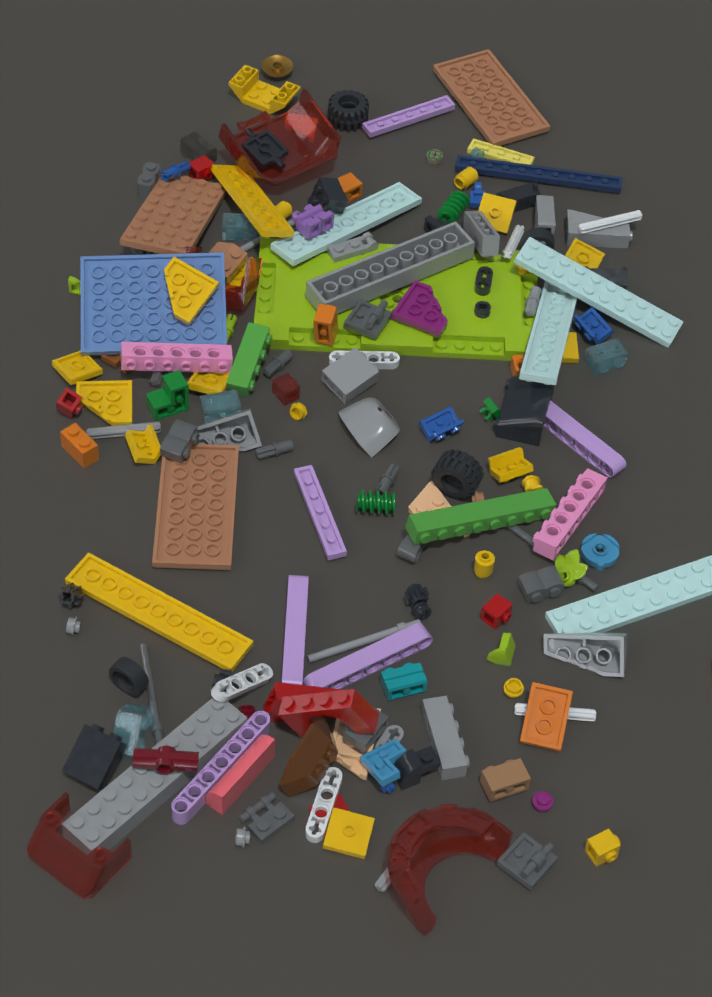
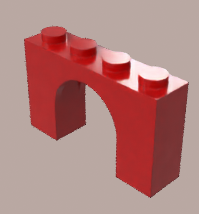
[278,689,379,738]

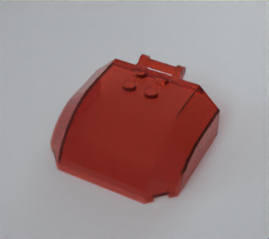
[218,88,341,186]

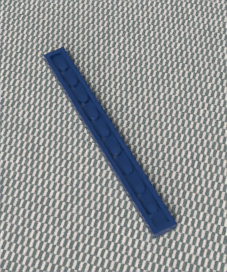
[455,155,622,193]

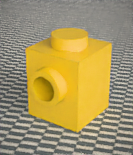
[585,828,621,867]

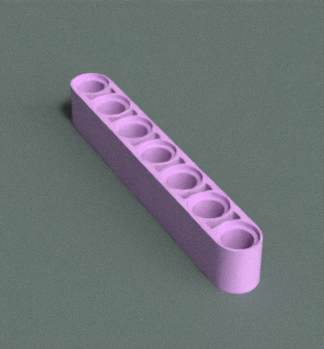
[544,401,626,478]
[282,575,309,685]
[303,623,433,689]
[171,711,270,825]

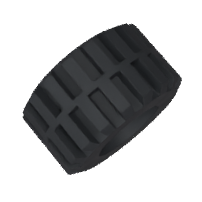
[328,90,369,132]
[431,449,484,500]

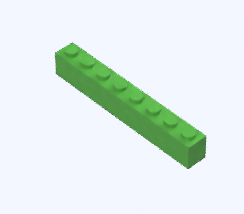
[405,488,556,545]

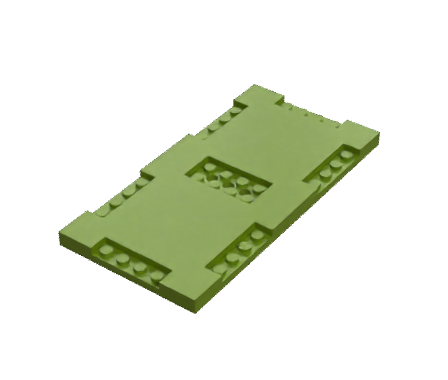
[254,238,538,361]

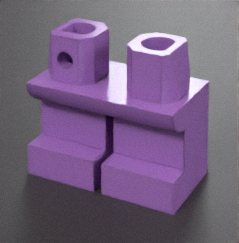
[292,204,334,240]

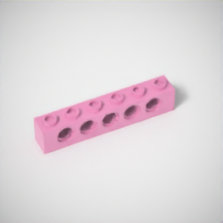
[120,342,233,373]
[532,468,608,560]

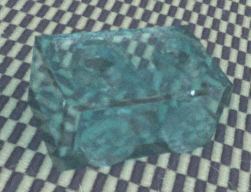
[222,213,257,241]
[584,338,628,375]
[200,390,241,423]

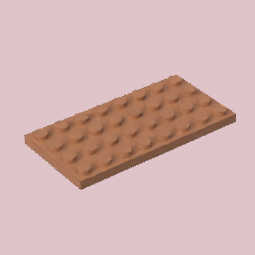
[433,49,551,146]
[120,174,227,254]
[152,444,239,570]

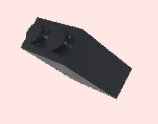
[62,723,127,790]

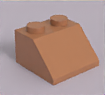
[209,242,248,287]

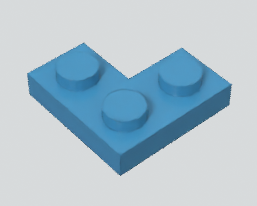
[360,738,407,787]

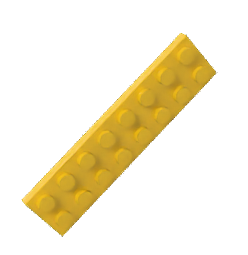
[211,164,295,239]

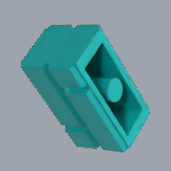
[380,663,427,701]

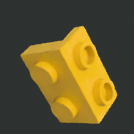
[125,424,161,464]
[488,447,534,483]

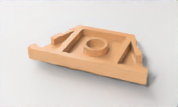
[408,481,470,538]
[333,708,381,780]

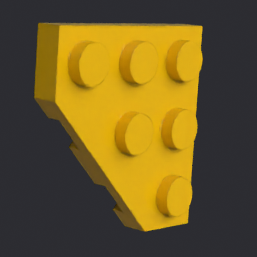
[164,257,219,326]
[76,380,132,426]

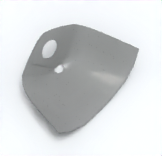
[339,397,400,458]

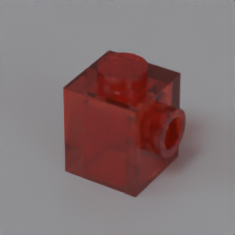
[272,373,300,406]

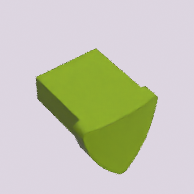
[487,633,516,666]

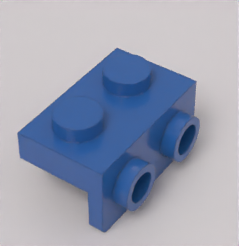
[573,307,614,346]
[418,406,465,442]

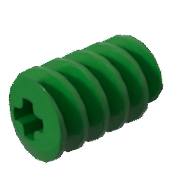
[437,191,470,223]
[356,489,396,515]

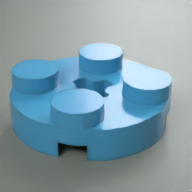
[580,533,619,571]

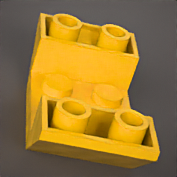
[228,65,301,114]

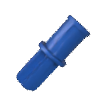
[160,161,191,182]

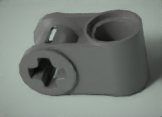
[397,534,426,563]

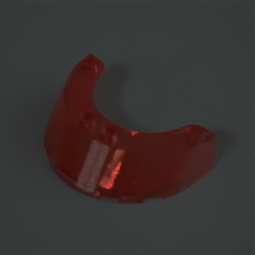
[388,804,513,936]

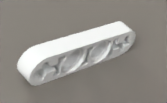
[329,351,400,369]
[211,663,273,702]
[305,767,342,843]

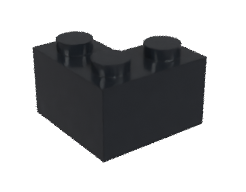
[308,177,348,214]

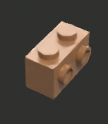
[480,758,531,802]

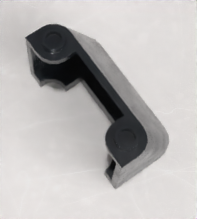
[494,375,555,447]

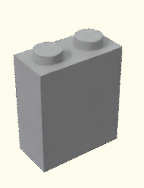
[321,347,379,404]

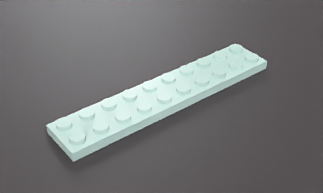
[270,182,422,266]
[513,237,684,348]
[519,280,577,385]
[545,555,712,633]

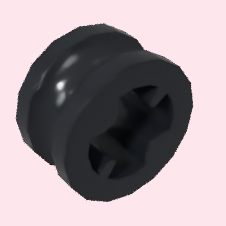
[474,301,491,319]
[412,602,432,621]

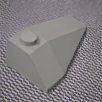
[196,408,262,451]
[543,633,627,677]

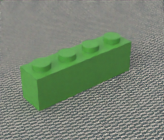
[226,322,272,397]

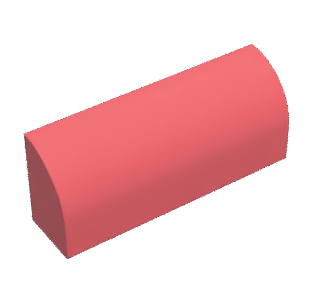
[206,735,275,815]

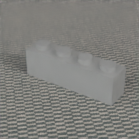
[463,211,500,258]
[421,695,470,780]

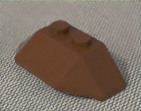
[279,717,338,797]

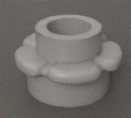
[66,617,81,636]
[235,826,250,848]

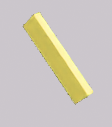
[467,139,535,165]

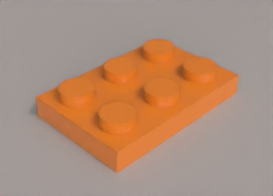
[519,682,573,752]

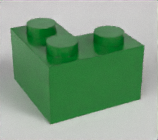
[146,370,189,421]

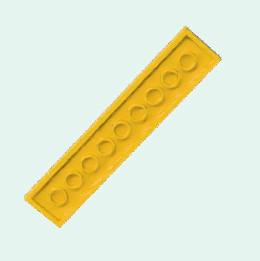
[65,552,254,673]

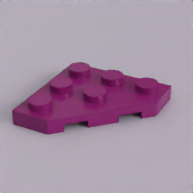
[391,280,448,337]

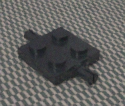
[241,128,289,170]

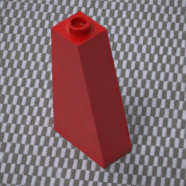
[263,682,343,722]

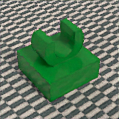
[480,397,501,422]

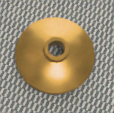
[261,55,293,77]

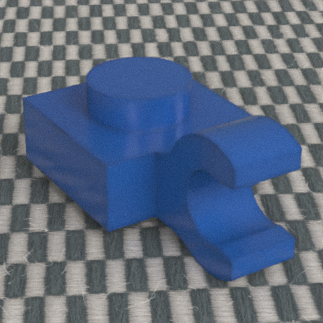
[469,182,487,208]

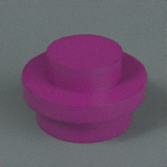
[532,791,554,812]

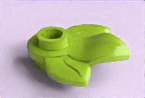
[555,549,588,587]

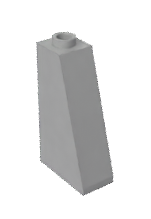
[535,195,556,245]
[565,209,633,248]

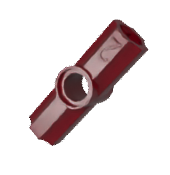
[132,745,199,774]

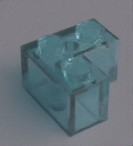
[114,702,153,756]

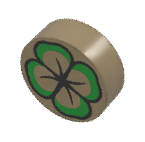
[426,149,443,165]

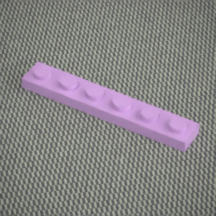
[362,95,455,138]
[294,465,347,560]

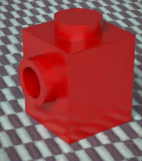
[188,155,215,181]
[56,387,83,419]
[480,593,513,630]

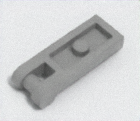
[327,232,379,263]

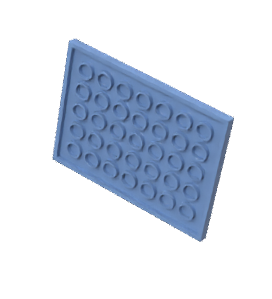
[80,252,227,356]

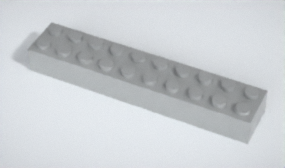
[306,221,475,314]
[62,698,248,864]

